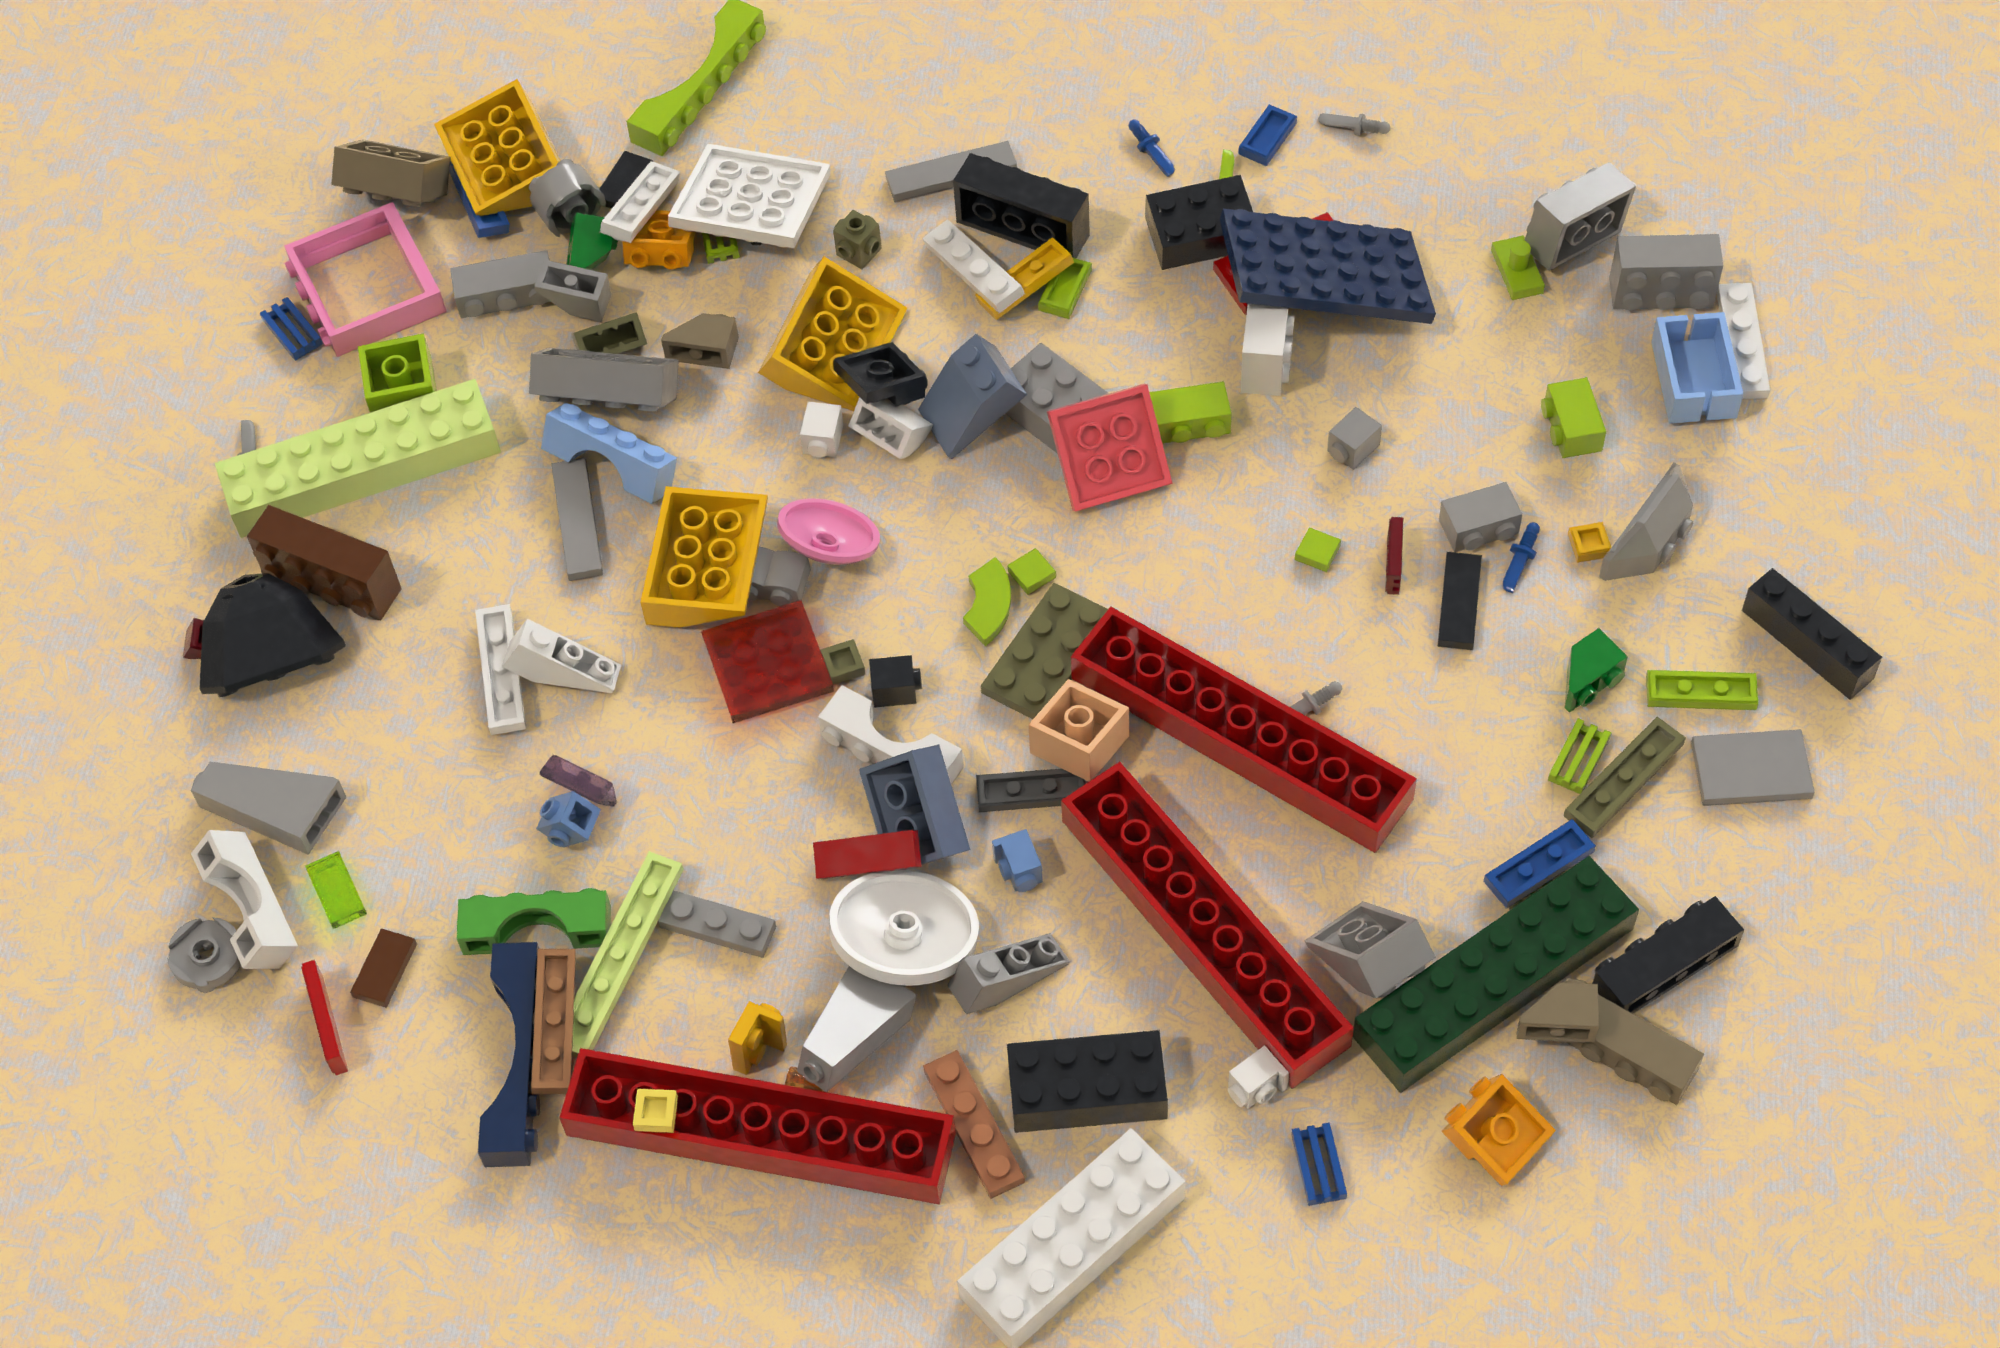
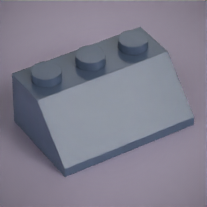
[859,744,971,870]

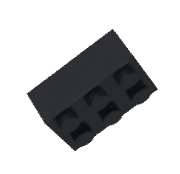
[1145,175,1253,270]

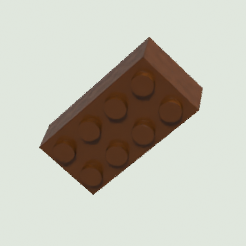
[247,505,402,621]

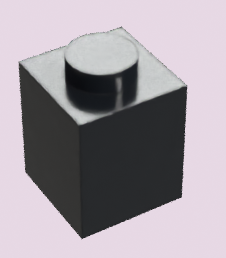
[869,655,922,708]

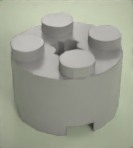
[529,159,606,237]

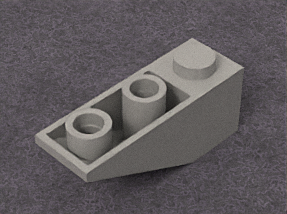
[947,933,1070,1014]

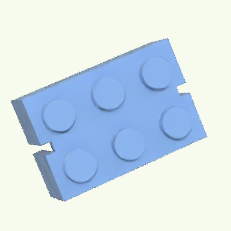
[1651,312,1743,424]

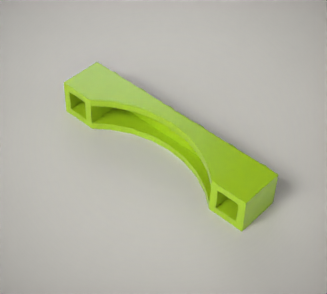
[626,0,766,156]

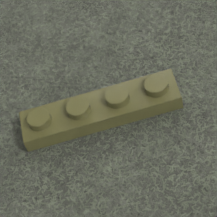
[1564,717,1686,838]

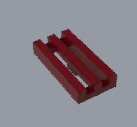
[1385,517,1404,595]

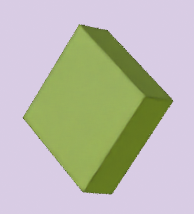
[1295,527,1341,573]
[1007,548,1056,595]

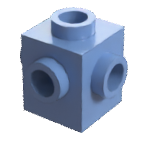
[536,791,601,847]

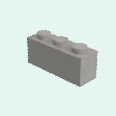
[450,250,551,318]

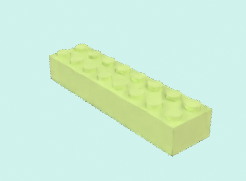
[215,379,501,538]

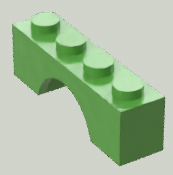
[457,888,611,955]

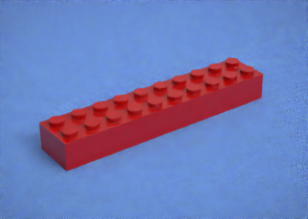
[1071,606,1417,853]
[1061,761,1354,1089]
[559,1048,956,1205]

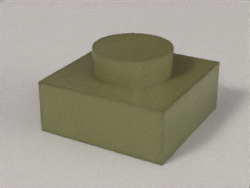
[820,639,866,685]

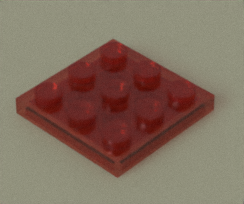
[701,600,834,723]

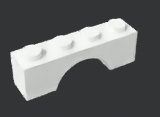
[818,685,964,784]
[191,830,298,969]

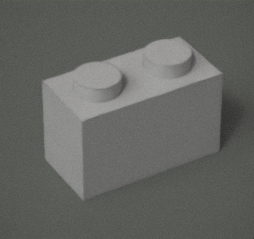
[1439,482,1522,552]

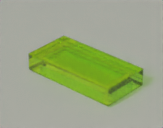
[305,851,367,929]

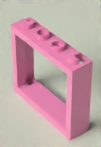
[284,202,446,357]

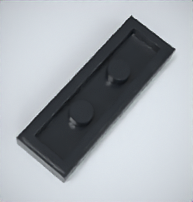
[1437,552,1482,650]

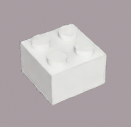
[1240,304,1294,396]

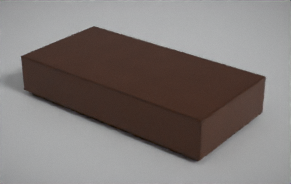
[350,928,417,1008]

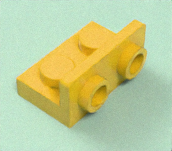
[728,1001,787,1075]

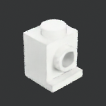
[1228,1045,1289,1109]

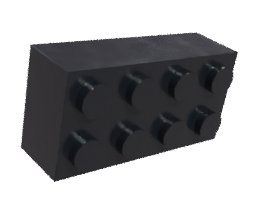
[953,153,1090,258]
[1007,1030,1168,1133]

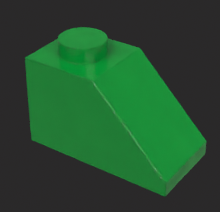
[566,212,618,270]

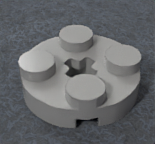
[167,917,241,993]

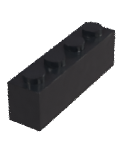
[1742,568,1882,700]
[1592,896,1744,1014]

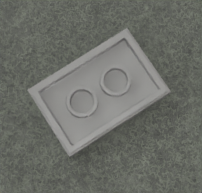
[1691,729,1815,806]

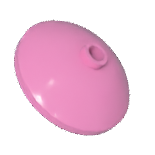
[777,498,880,565]

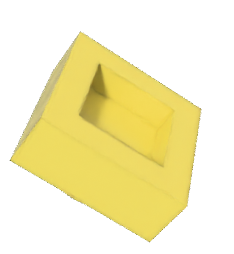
[633,1089,678,1133]

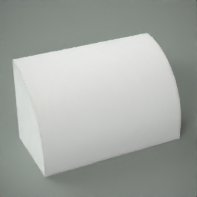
[848,397,933,459]

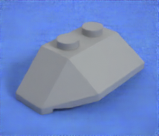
[1599,462,1693,581]

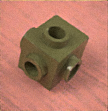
[833,210,882,269]

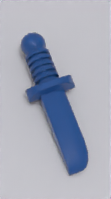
[1128,119,1175,177]
[1503,522,1540,593]

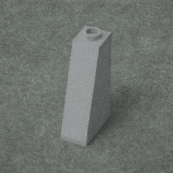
[191,761,346,855]
[797,966,917,1092]

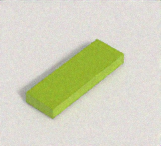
[1646,670,1758,710]

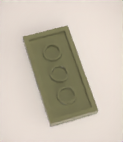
[980,583,1108,719]

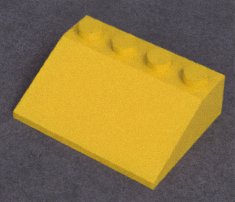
[434,79,561,216]
[758,256,907,411]
[640,486,768,628]

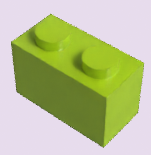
[1541,377,1606,458]

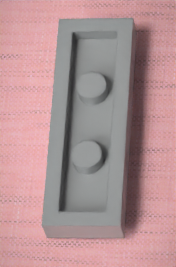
[658,890,776,958]

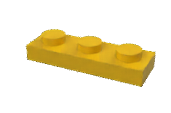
[975,237,1074,320]

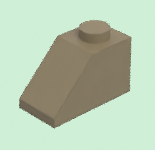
[661,313,739,369]
[1517,979,1599,1042]

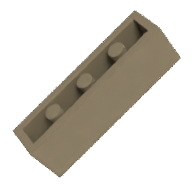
[1557,978,1704,1105]

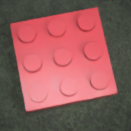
[1047,384,1173,512]

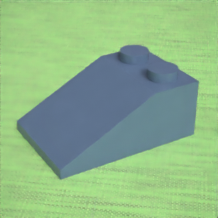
[918,334,1027,459]

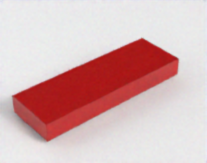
[813,830,921,879]
[301,960,348,1075]

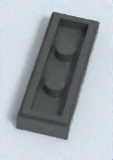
[976,768,1086,812]

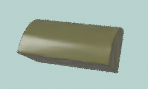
[571,312,647,354]

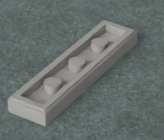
[885,141,1017,202]
[551,457,603,581]

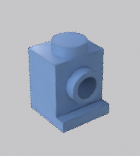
[992,829,1043,892]

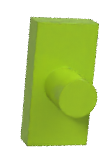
[1491,235,1545,300]

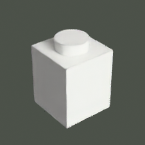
[800,402,844,458]

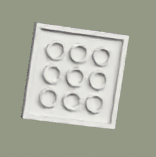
[668,144,830,248]

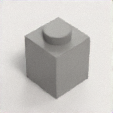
[1327,407,1382,470]

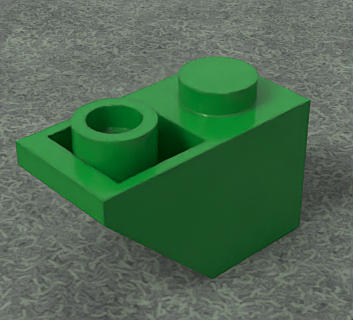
[1565,628,1628,712]

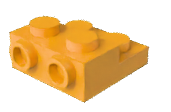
[622,210,696,270]
[1442,1074,1556,1186]

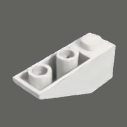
[502,619,621,693]

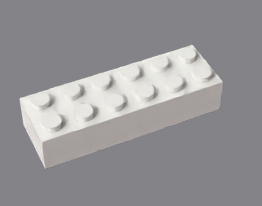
[957,1128,1185,1348]

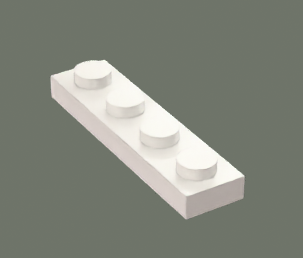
[600,161,680,243]
[922,219,1025,313]
[1717,283,1770,399]
[475,604,526,735]

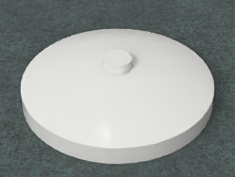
[829,870,979,986]

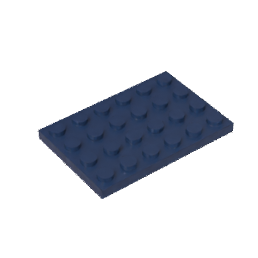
[1220,209,1436,324]

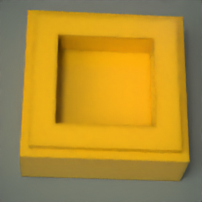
[1568,522,1612,563]

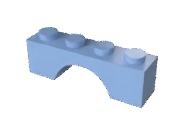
[541,403,677,504]

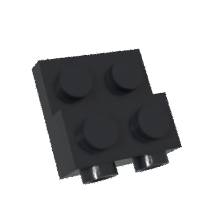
[834,342,928,406]

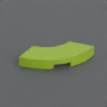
[963,557,1011,646]

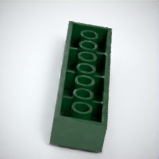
[1353,856,1639,1093]

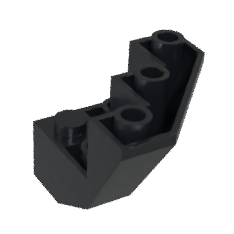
[199,573,346,697]

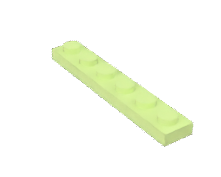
[572,851,684,1057]

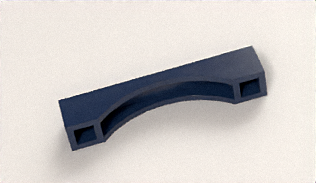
[478,942,540,1167]

